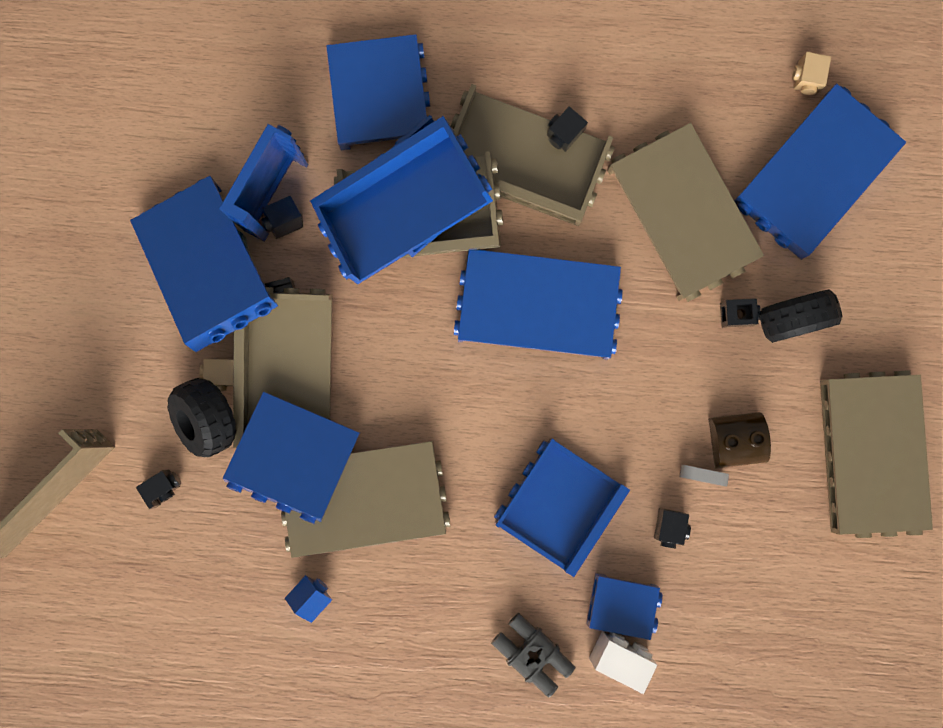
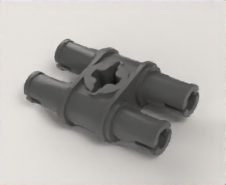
[491,613,576,698]

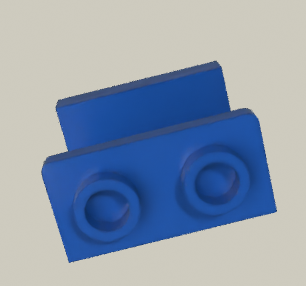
[586,573,663,640]

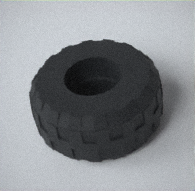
[760,289,843,343]
[167,378,236,458]

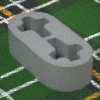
[679,465,729,487]

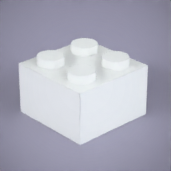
[589,631,657,694]

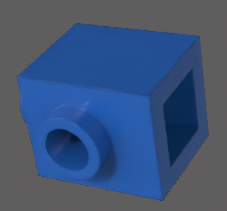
[285,575,332,623]

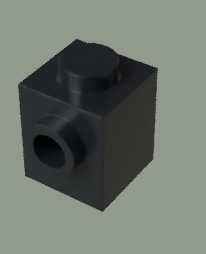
[547,106,588,152]
[261,196,303,239]
[654,508,691,549]

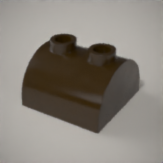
[708,412,771,469]

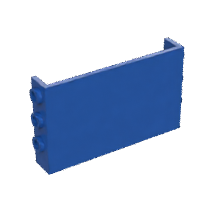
[734,83,906,260]
[310,116,493,284]
[130,176,278,352]
[454,249,623,360]

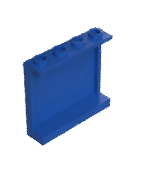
[326,34,432,151]
[219,124,308,242]
[223,392,359,524]
[494,438,630,577]

